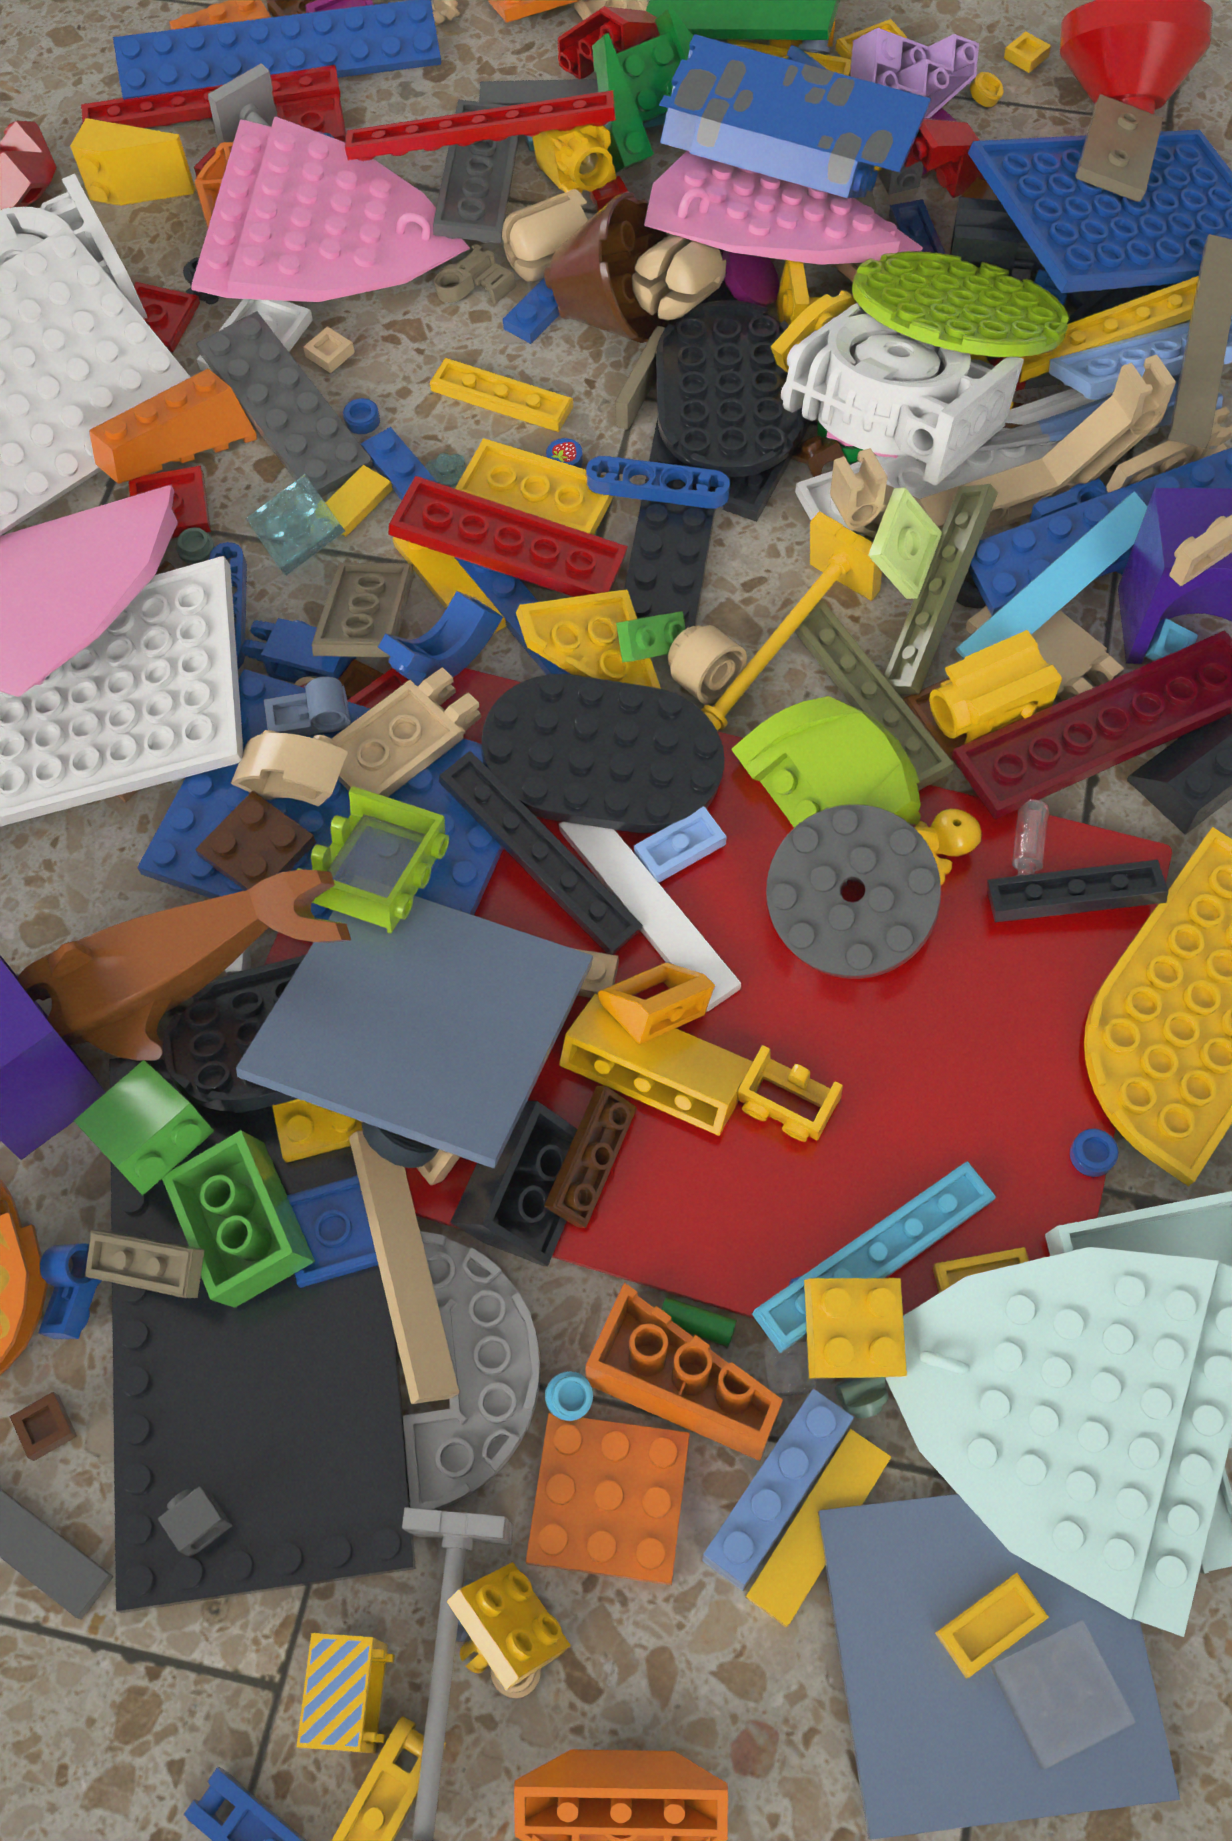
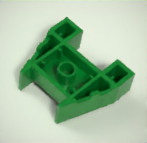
[592,7,693,173]

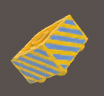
[296,1633,395,1754]

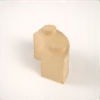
[231,730,348,807]

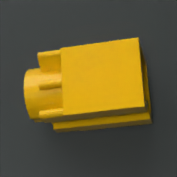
[532,124,616,193]
[929,630,1062,744]

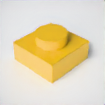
[1004,31,1051,73]

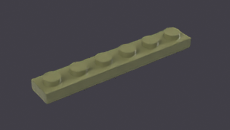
[884,484,998,695]
[794,600,954,791]

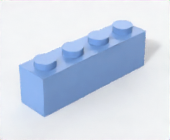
[702,1388,854,1591]

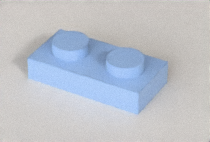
[634,806,727,883]

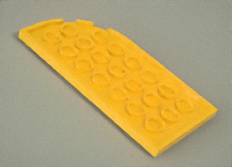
[1084,827,1232,1187]

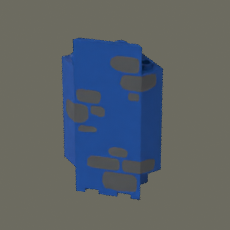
[659,34,931,198]

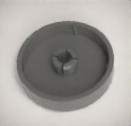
[766,804,941,979]

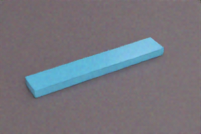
[955,491,1148,659]
[752,1161,996,1353]

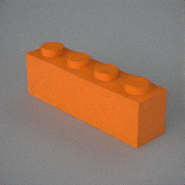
[89,368,257,484]

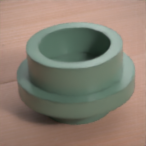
[176,528,215,564]

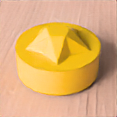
[970,72,1004,107]

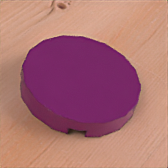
[722,251,780,308]

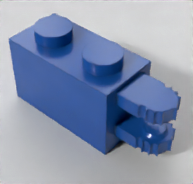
[240,618,356,683]

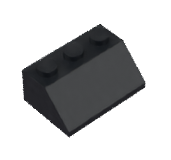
[1127,714,1232,835]
[450,1101,578,1266]

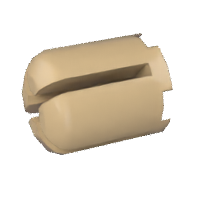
[502,189,588,282]
[632,234,726,320]

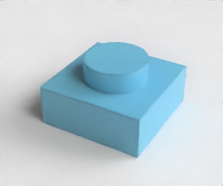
[1145,618,1198,661]

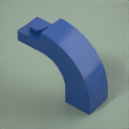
[378,591,503,686]

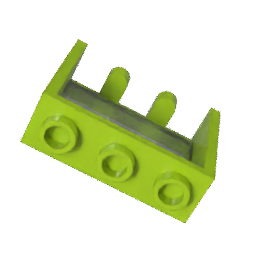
[297,786,449,934]

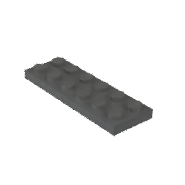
[433,99,520,243]
[196,311,373,502]

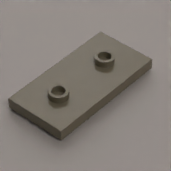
[1075,94,1163,202]
[312,562,414,657]

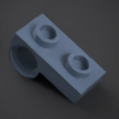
[264,677,351,736]

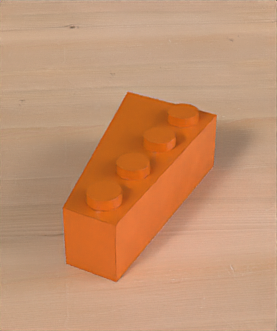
[586,1282,783,1461]

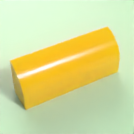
[559,994,753,1136]

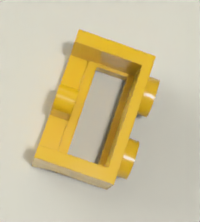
[738,1045,843,1142]

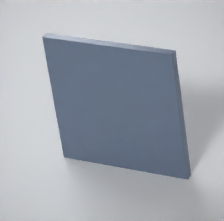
[236,876,593,1169]
[818,1494,1181,1840]

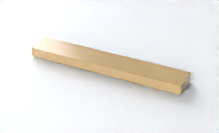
[349,1131,459,1404]

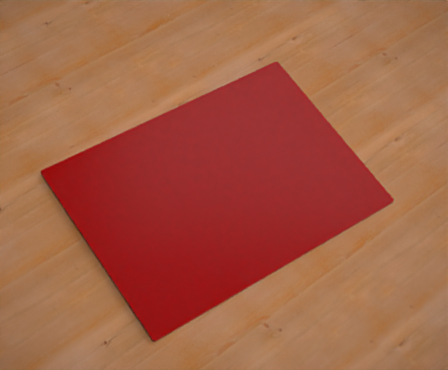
[263,668,1172,1320]

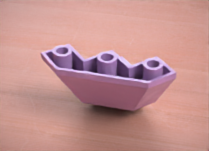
[850,28,979,118]

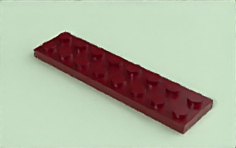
[952,630,1232,819]

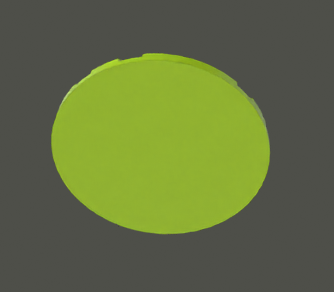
[852,252,1069,357]

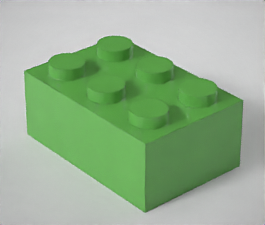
[162,1131,315,1308]

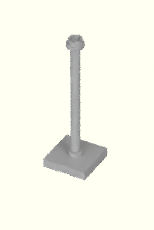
[208,63,277,145]
[402,1508,514,1841]

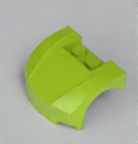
[731,696,921,828]

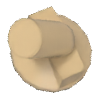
[432,0,460,25]

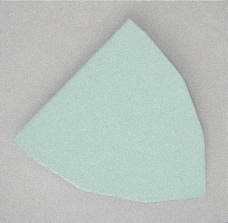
[885,1247,1232,1637]

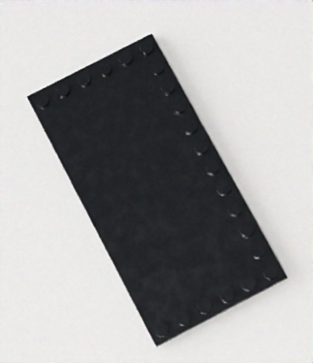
[109,1058,416,1613]

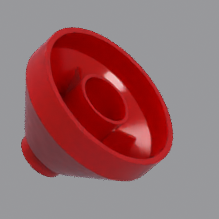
[1060,0,1213,115]

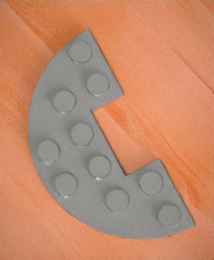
[403,1231,541,1510]

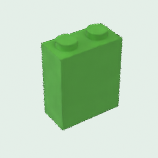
[74,1060,214,1195]

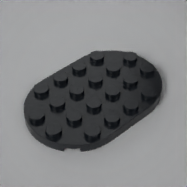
[656,300,805,477]
[481,674,725,833]
[162,955,306,1113]

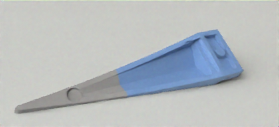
[916,374,1223,461]

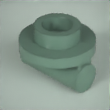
[835,1377,889,1418]

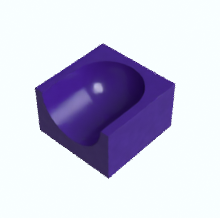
[1118,488,1232,664]
[0,955,106,1160]

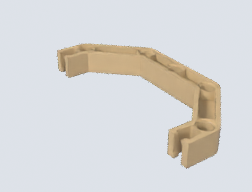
[830,354,1176,539]

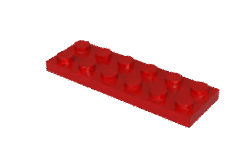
[388,476,628,597]

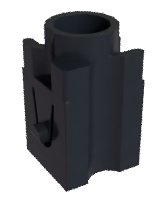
[950,197,1046,282]

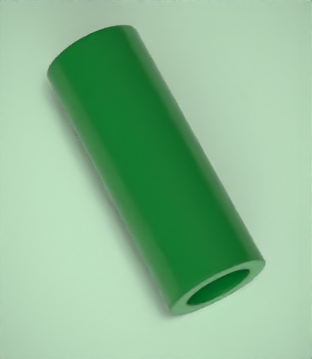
[661,1297,737,1348]

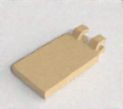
[1106,407,1232,493]
[965,606,1124,701]
[332,667,481,797]

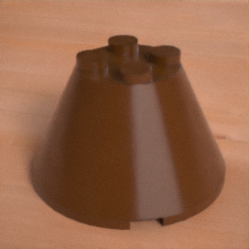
[544,192,671,343]

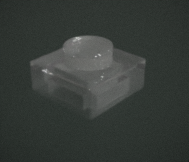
[763,1342,817,1397]

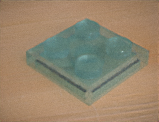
[246,474,345,575]

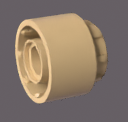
[668,625,747,704]

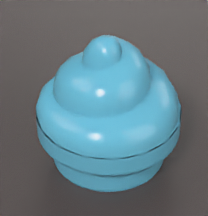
[545,1371,593,1421]

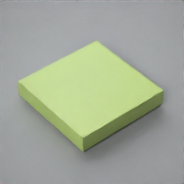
[868,488,942,599]

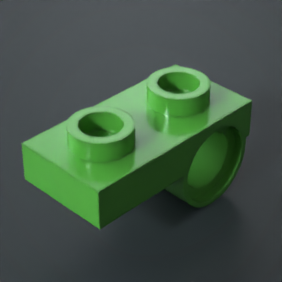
[616,611,685,662]

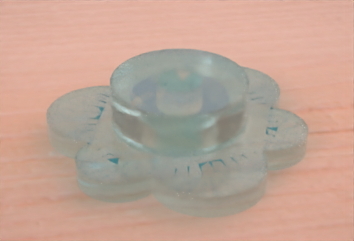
[426,453,466,487]

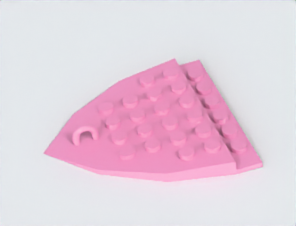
[192,116,470,302]
[644,151,923,265]
[0,485,178,697]

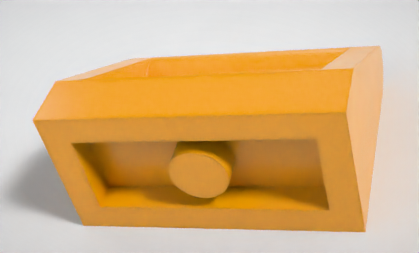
[598,962,715,1045]

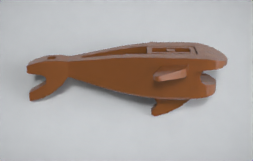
[17,870,351,1061]

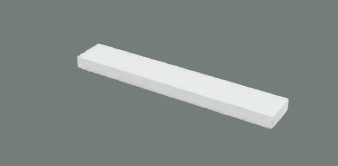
[559,822,741,1012]

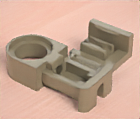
[434,244,516,304]

